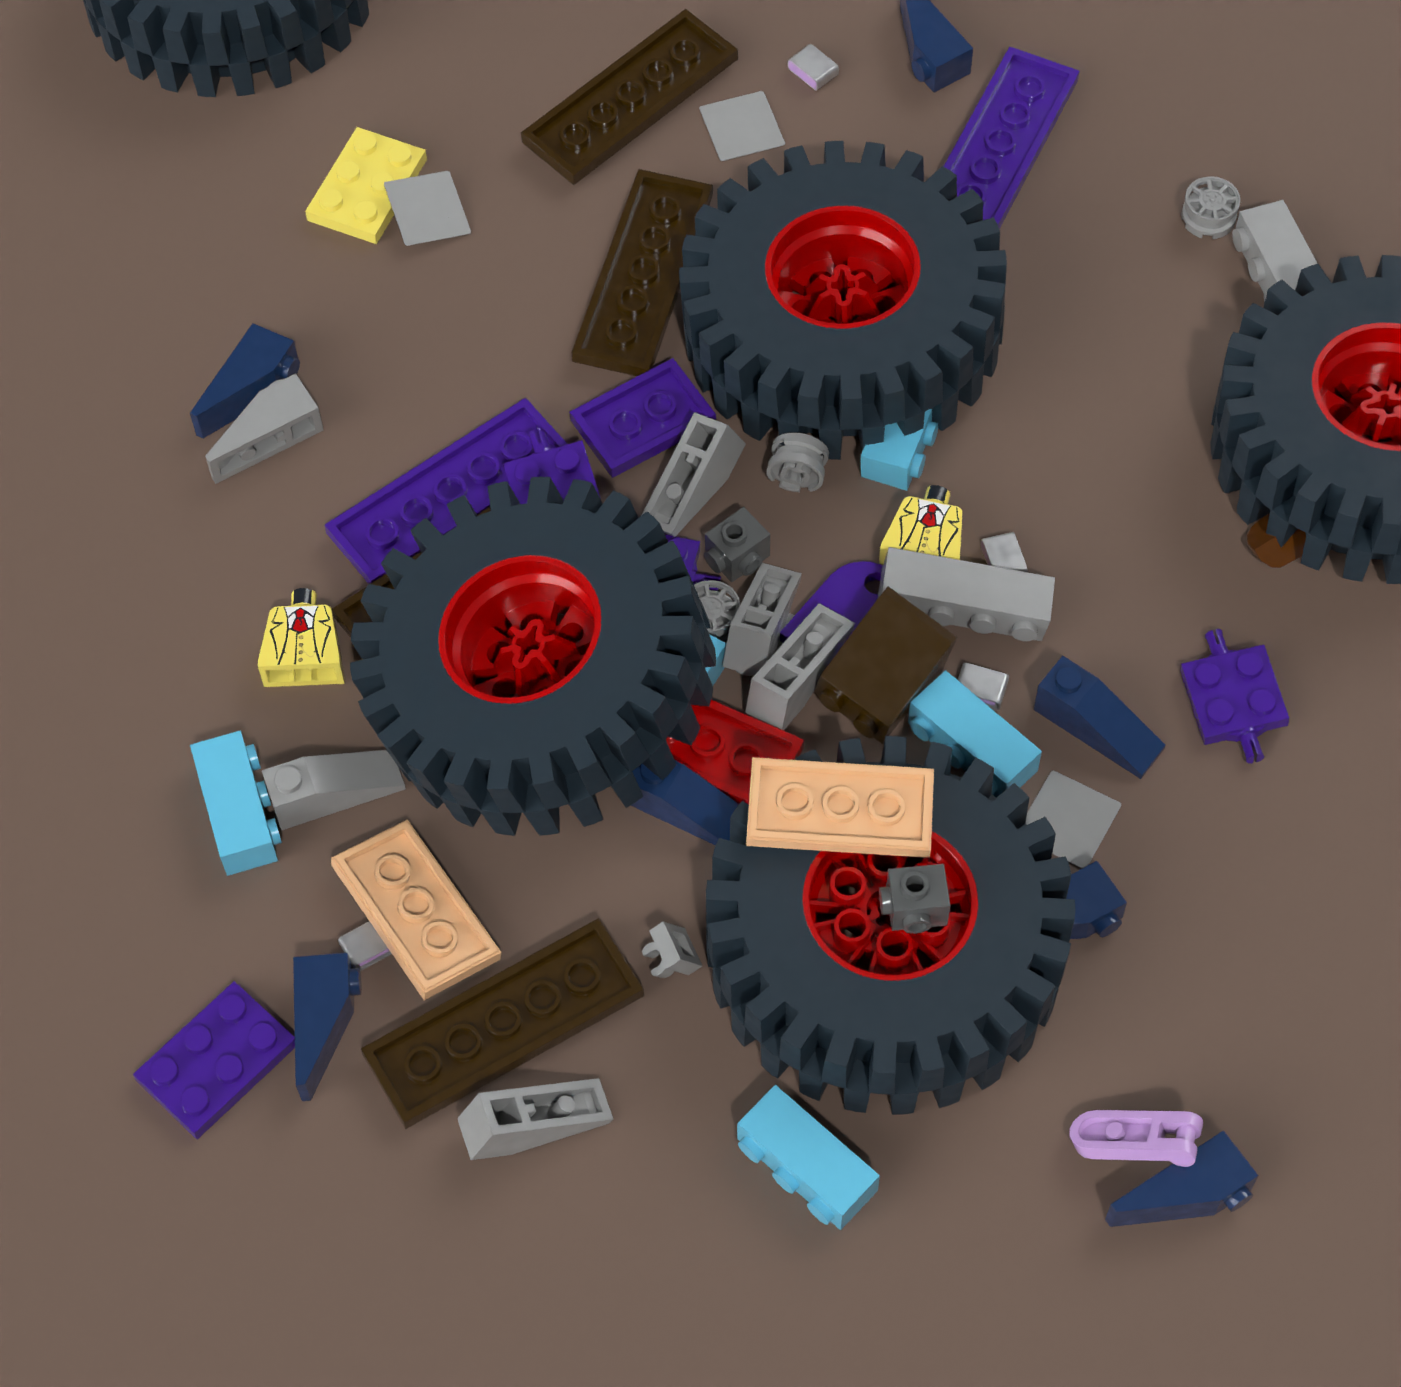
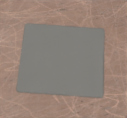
[699,91,785,161]
[384,171,471,246]
[1026,770,1121,868]

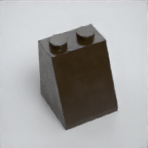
[814,586,957,744]

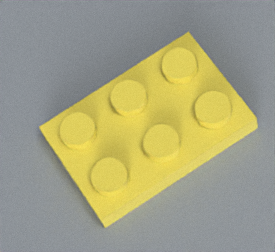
[305,127,427,244]

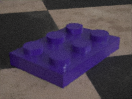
[570,358,716,478]
[133,981,295,1140]

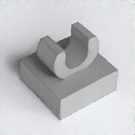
[642,921,702,978]

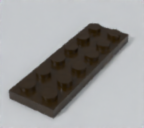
[521,9,738,185]
[571,169,713,376]
[361,918,644,1129]

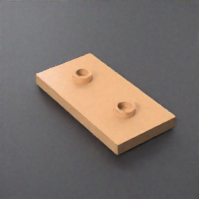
[746,757,934,858]
[331,819,501,1000]

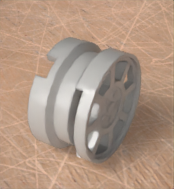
[1181,176,1240,239]
[767,433,829,493]
[694,580,740,643]

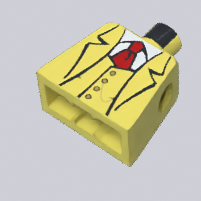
[879,485,962,565]
[258,588,345,687]

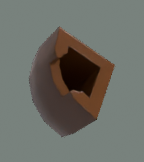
[1247,513,1306,568]

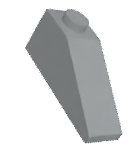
[205,373,323,484]
[641,412,746,537]
[722,563,802,676]
[745,604,855,731]
[262,750,406,831]
[457,1078,613,1160]

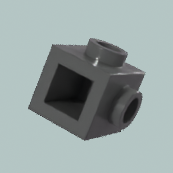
[704,507,770,583]
[879,864,950,933]

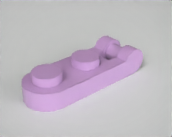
[1070,1110,1203,1167]

